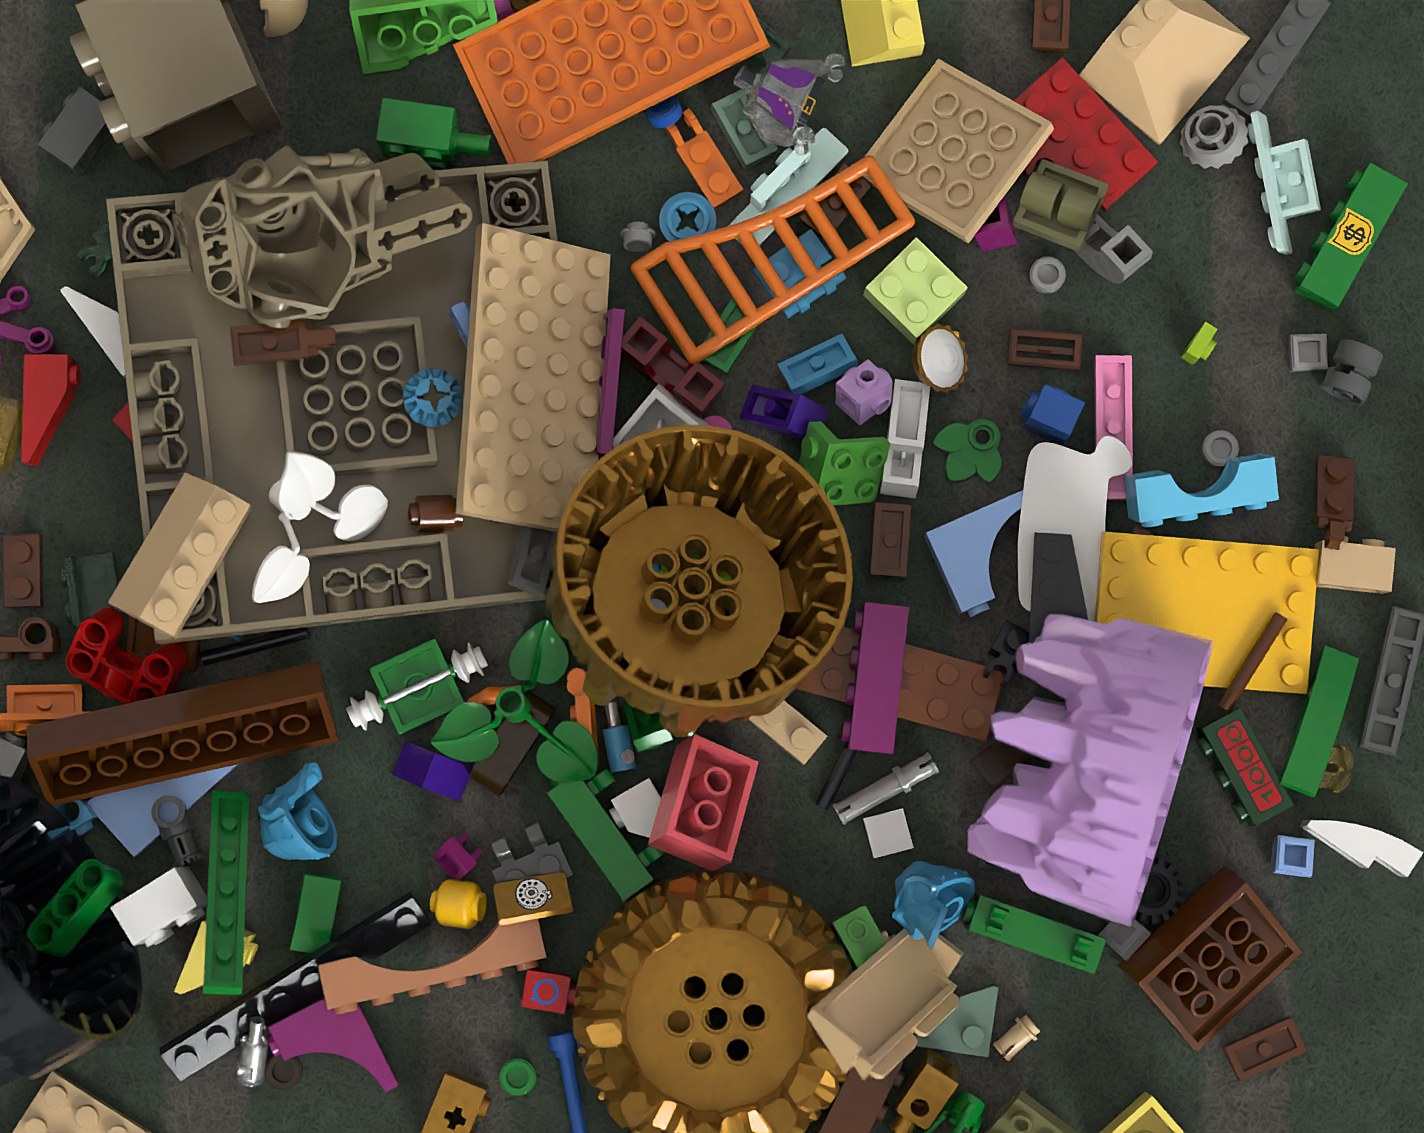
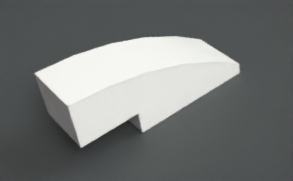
[880,379,930,499]
[1300,820,1423,877]

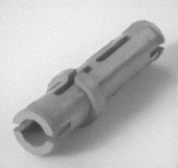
[833,752,939,825]

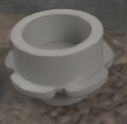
[620,222,656,252]

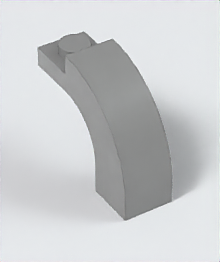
[1074,214,1153,284]

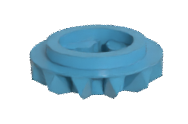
[659,192,716,242]
[403,367,463,427]

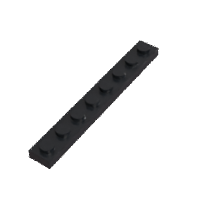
[159,891,431,1081]

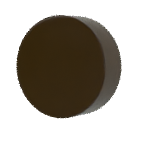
[265,1054,303,1090]

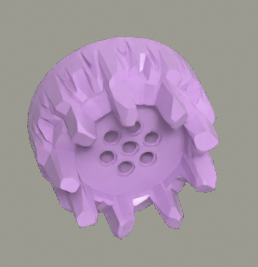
[968,614,1213,927]

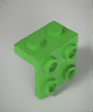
[799,421,890,505]

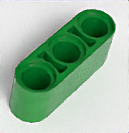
[26,859,123,957]

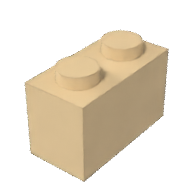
[1315,536,1396,594]
[748,701,827,765]

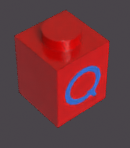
[521,968,577,1014]

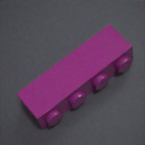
[842,602,909,754]

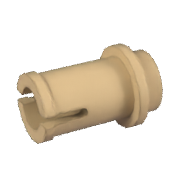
[993,1015,1040,1062]

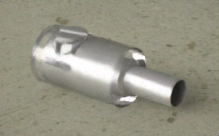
[236,1017,268,1087]

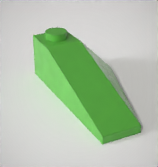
[349,0,498,74]

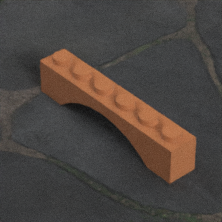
[317,919,546,1015]

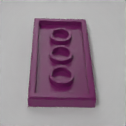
[595,308,625,459]

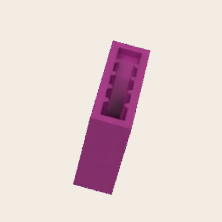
[265,999,399,1092]

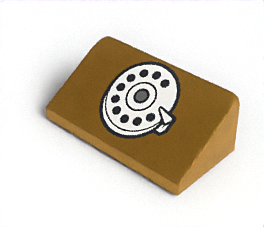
[493,871,573,925]

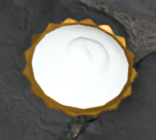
[912,323,968,394]

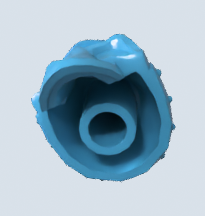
[258,762,338,860]
[892,861,975,949]

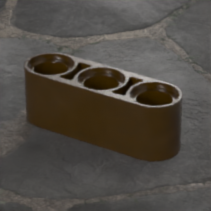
[469,690,557,797]

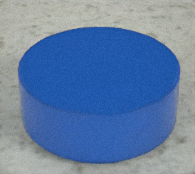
[645,95,682,128]

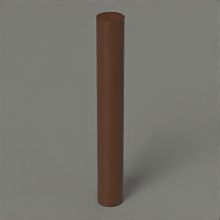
[1217,612,1288,713]

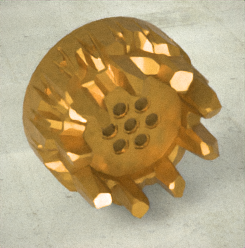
[546,425,853,737]
[573,869,853,1133]

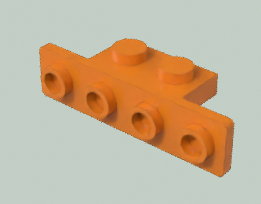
[0,684,92,736]

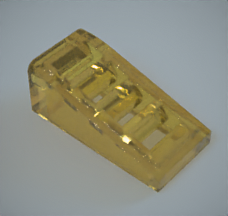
[0,396,23,474]

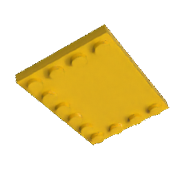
[1094,532,1319,694]

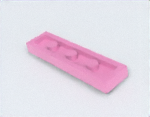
[1094,355,1133,500]

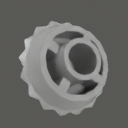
[1179,105,1249,169]

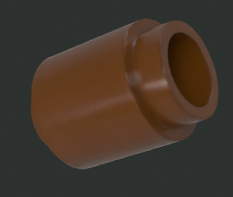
[408,494,463,532]

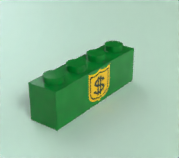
[1293,162,1408,313]

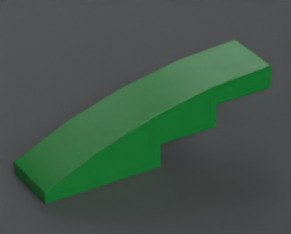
[1279,645,1359,798]

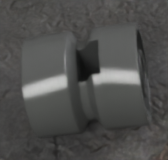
[1320,339,1384,405]

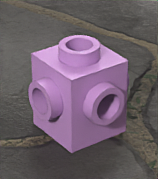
[835,359,893,425]

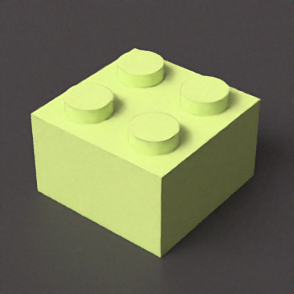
[863,237,968,345]

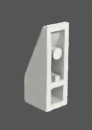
[60,286,126,378]

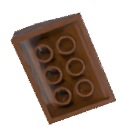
[1118,866,1302,1052]

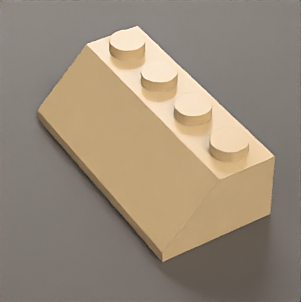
[108,473,251,640]

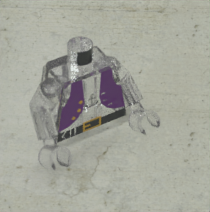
[733,53,846,156]

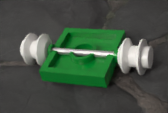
[346,638,488,735]

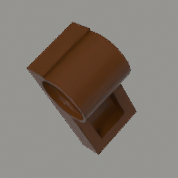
[0,617,61,661]

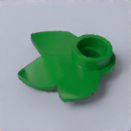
[933,419,1002,483]

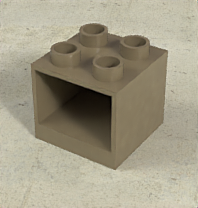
[70,0,281,174]

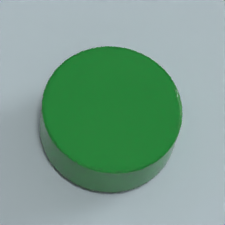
[499,1057,537,1096]

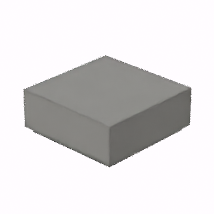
[1288,334,1328,372]
[1098,919,1151,961]

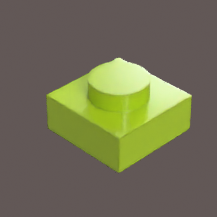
[1181,322,1218,365]

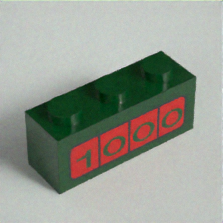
[1196,708,1294,826]

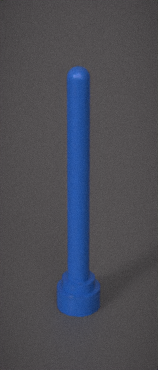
[547,1030,587,1133]

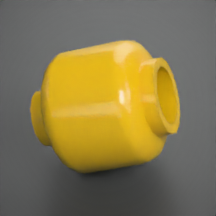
[430,879,487,929]

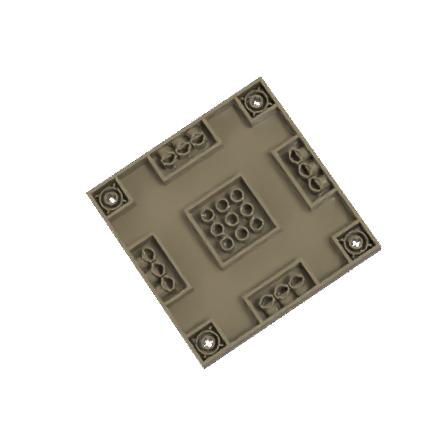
[106,161,558,644]

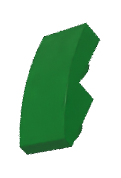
[289,872,341,953]

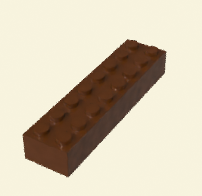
[27,661,339,806]

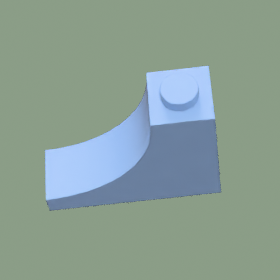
[924,490,1023,617]

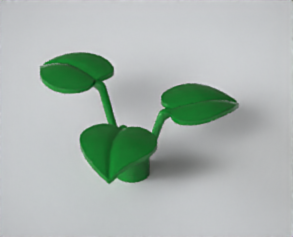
[431,619,598,783]

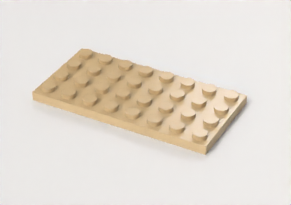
[456,223,610,532]

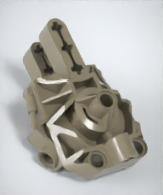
[172,146,472,328]

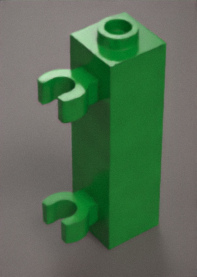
[547,769,666,901]
[962,894,1106,974]

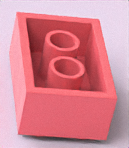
[648,734,758,872]

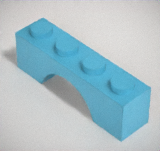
[1124,453,1279,527]

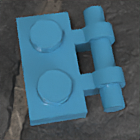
[752,229,846,319]

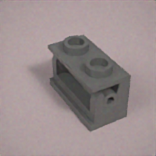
[38,87,111,176]

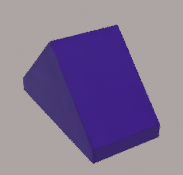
[392,741,473,801]

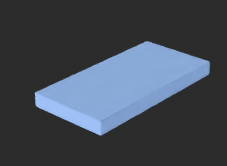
[87,764,239,857]

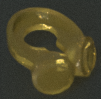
[1319,745,1354,793]

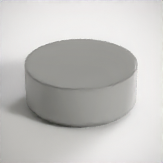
[1029,256,1066,294]
[1201,430,1239,467]

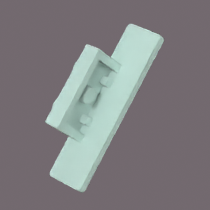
[1248,111,1321,255]
[729,128,848,245]

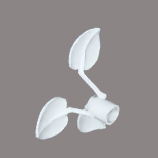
[252,452,388,603]

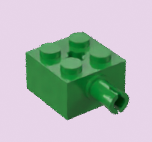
[376,98,492,170]

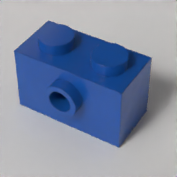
[1020,384,1085,445]

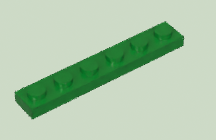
[203,791,249,995]

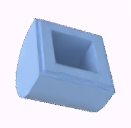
[1271,835,1315,878]

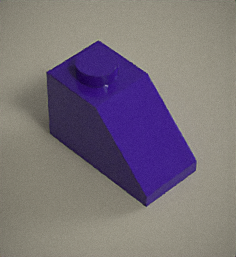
[739,385,828,440]

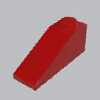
[21,354,81,466]

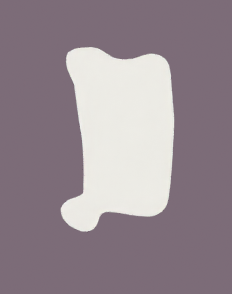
[1018,436,1132,621]

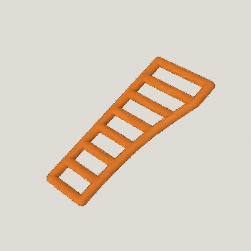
[630,155,915,364]

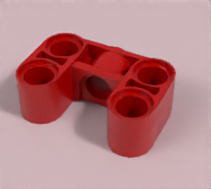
[66,607,187,704]

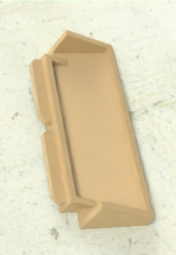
[807,928,964,1080]

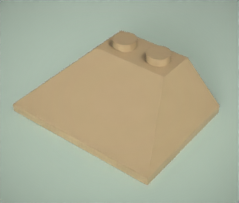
[1079,0,1250,145]

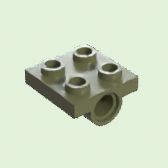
[1013,159,1109,252]
[983,1090,1079,1133]

